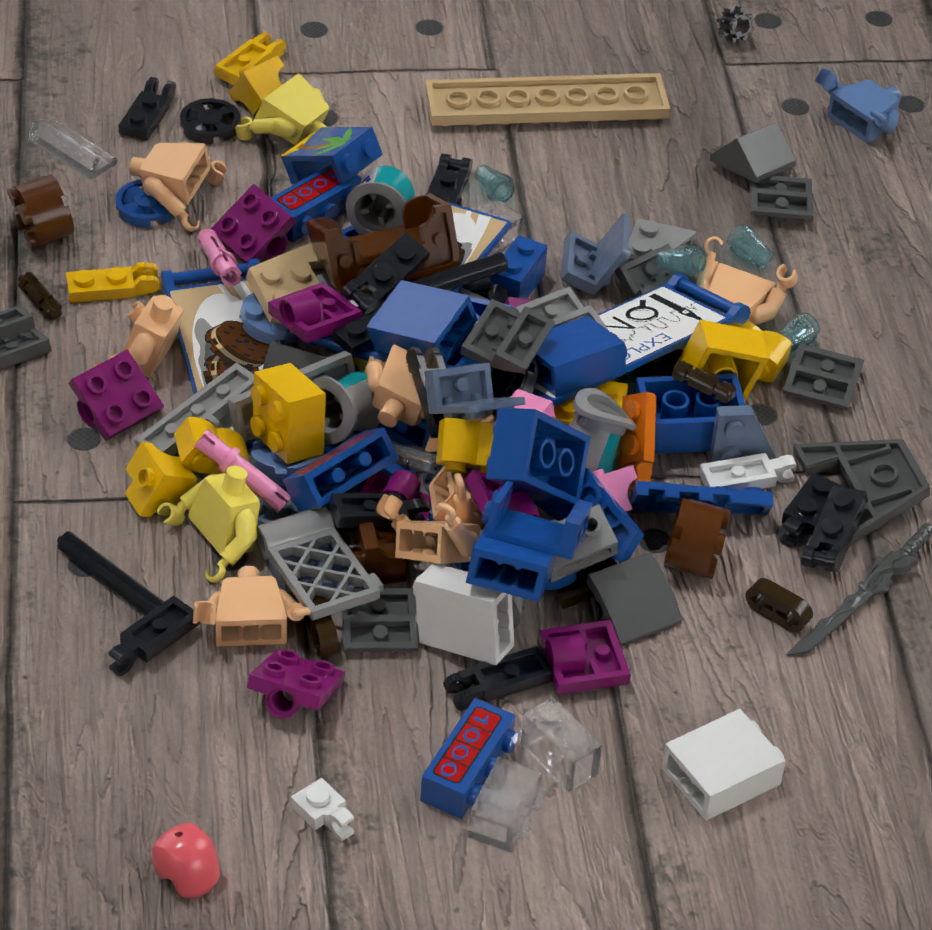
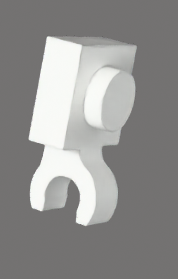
[291,778,354,841]

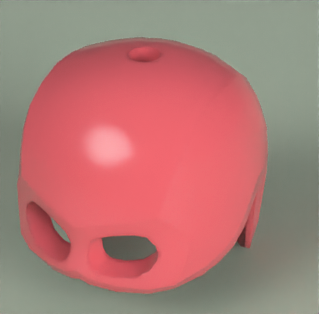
[152,822,220,898]

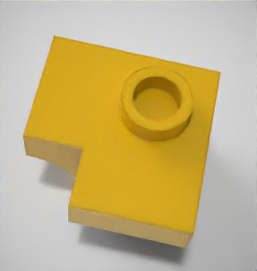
[228,55,284,115]
[125,442,198,518]

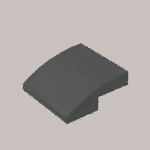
[749,176,814,220]
[614,243,697,300]
[459,299,556,374]
[0,305,52,370]
[783,343,864,411]
[586,552,683,647]
[342,588,418,652]

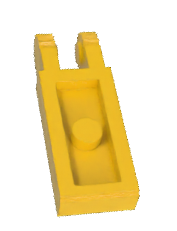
[214,32,287,85]
[66,262,161,303]

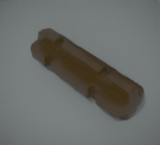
[18,272,62,320]
[672,361,737,404]

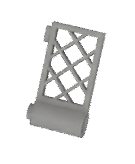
[256,506,384,621]

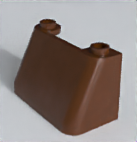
[306,193,459,292]

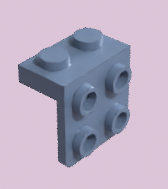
[561,213,632,296]
[424,363,526,420]

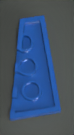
[532,465,644,563]
[628,481,773,515]

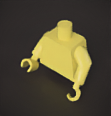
[235,73,329,145]
[157,466,260,583]

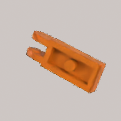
[617,392,656,491]

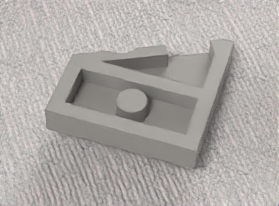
[626,218,696,263]

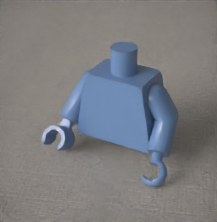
[815,67,901,144]

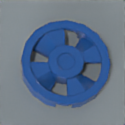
[115,179,174,227]

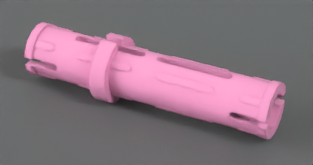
[197,229,242,287]
[193,429,291,513]

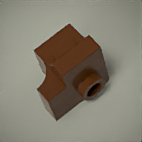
[352,522,408,584]

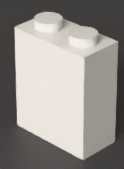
[413,563,514,665]
[661,709,786,821]

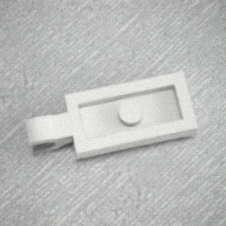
[699,453,797,490]

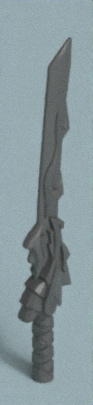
[786,523,932,656]

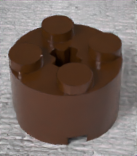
[7,174,74,250]
[664,498,731,579]

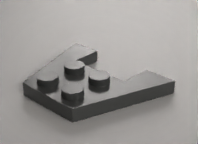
[794,439,930,546]

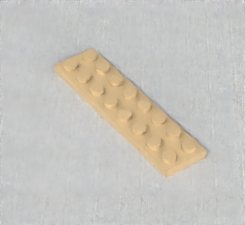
[425,73,670,127]

